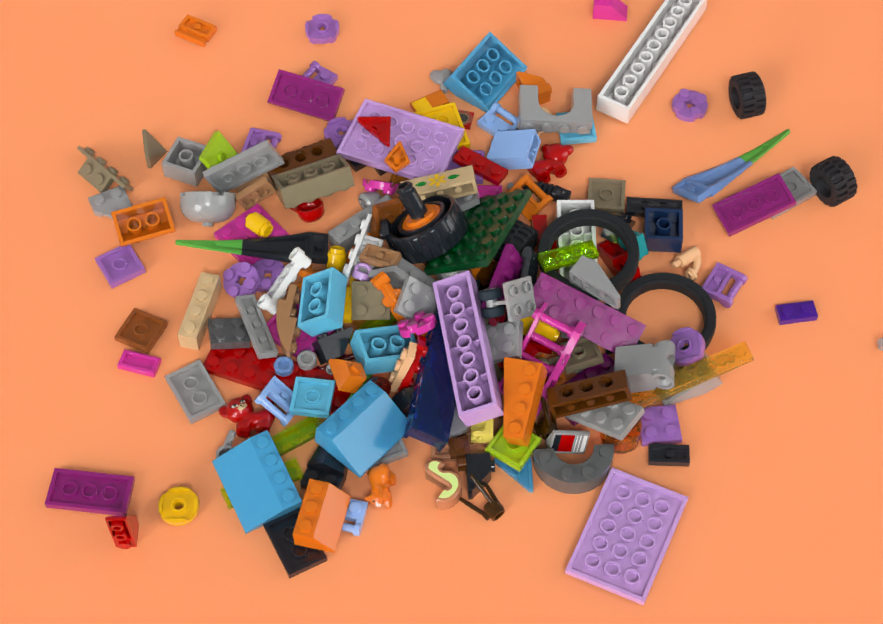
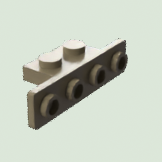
[77,146,134,193]

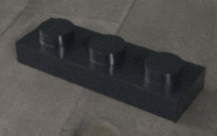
[626,197,682,217]

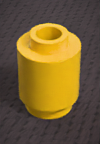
[245,212,273,238]
[326,246,347,272]

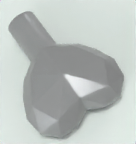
[430,69,452,94]

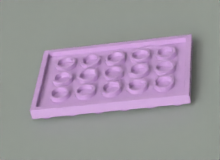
[336,99,464,179]
[565,468,689,606]

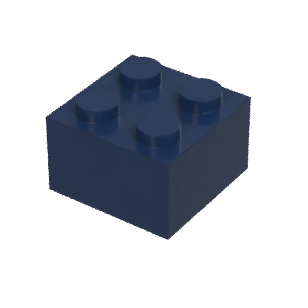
[643,207,683,253]

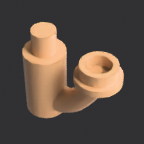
[671,246,702,281]

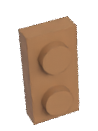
[359,243,402,268]

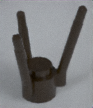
[534,397,558,440]
[459,474,505,521]

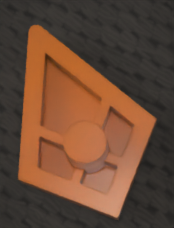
[384,141,410,173]

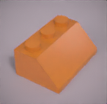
[111,197,176,247]
[293,479,351,553]

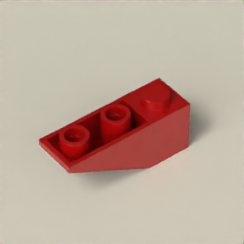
[105,516,139,549]

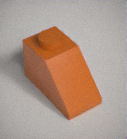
[516,71,552,105]
[328,359,367,393]

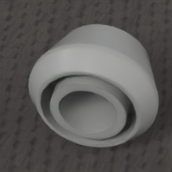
[358,191,381,209]

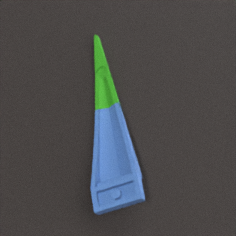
[672,129,790,203]

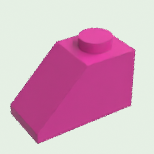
[593,0,628,21]

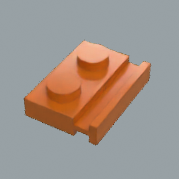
[174,14,217,47]

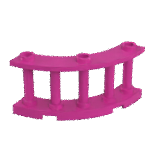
[498,302,587,420]

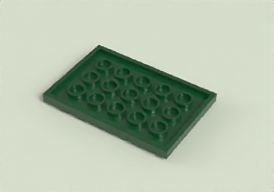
[424,189,532,276]

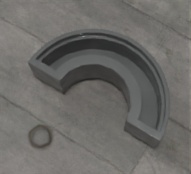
[532,443,614,494]

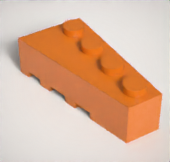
[503,357,548,447]

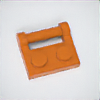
[507,174,553,222]

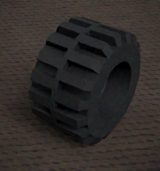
[728,71,766,120]
[809,156,857,207]
[493,220,538,262]

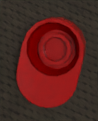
[289,198,325,223]

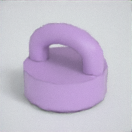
[352,262,372,281]

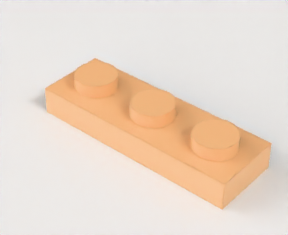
[388,341,417,393]

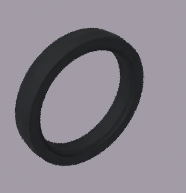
[538,209,640,300]
[615,273,716,351]

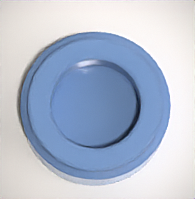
[274,356,294,377]

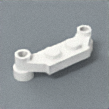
[257,247,312,315]

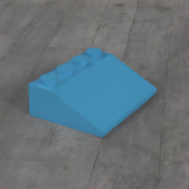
[443,32,528,113]
[315,380,413,478]
[212,430,302,534]

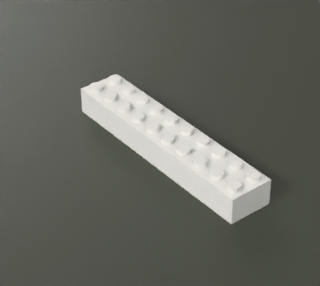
[596,0,708,124]

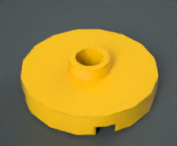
[158,486,200,526]

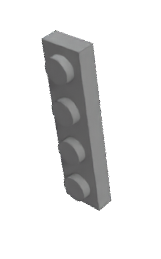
[235,294,278,359]

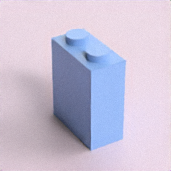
[486,129,541,170]

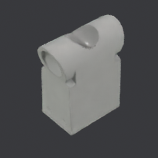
[614,340,675,393]

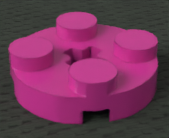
[362,179,399,195]
[397,311,438,338]

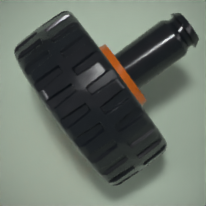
[389,181,468,264]

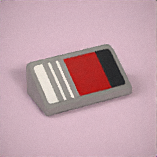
[545,430,590,454]

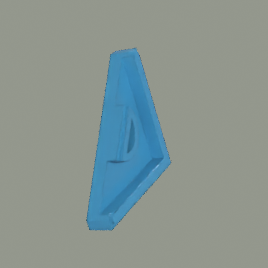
[494,457,533,493]

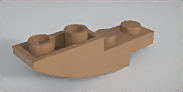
[276,284,301,359]

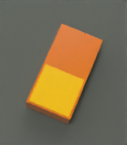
[410,90,449,112]

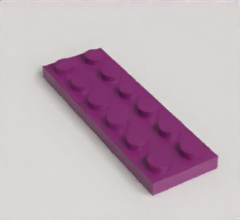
[533,272,646,354]

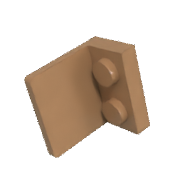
[235,172,277,210]

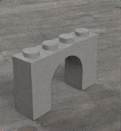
[518,85,593,134]

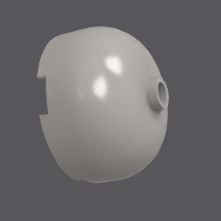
[180,191,236,227]

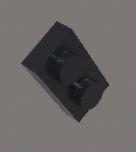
[648,444,690,467]

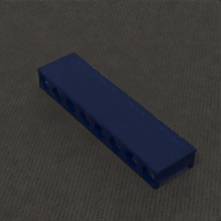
[403,309,456,452]

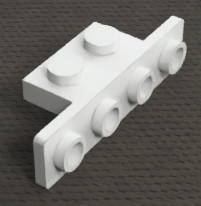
[342,213,384,283]

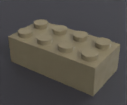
[271,153,355,209]

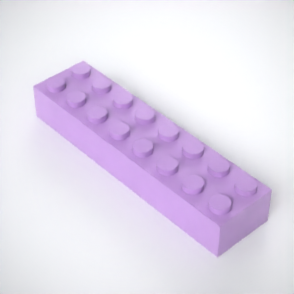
[433,270,504,427]

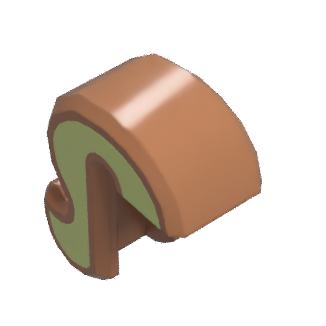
[425,459,462,510]

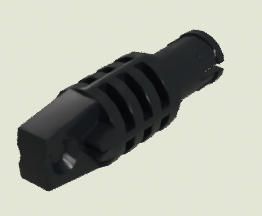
[522,181,571,202]

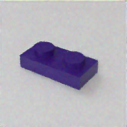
[775,300,818,325]

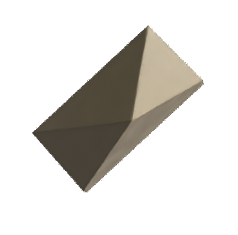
[142,129,168,169]

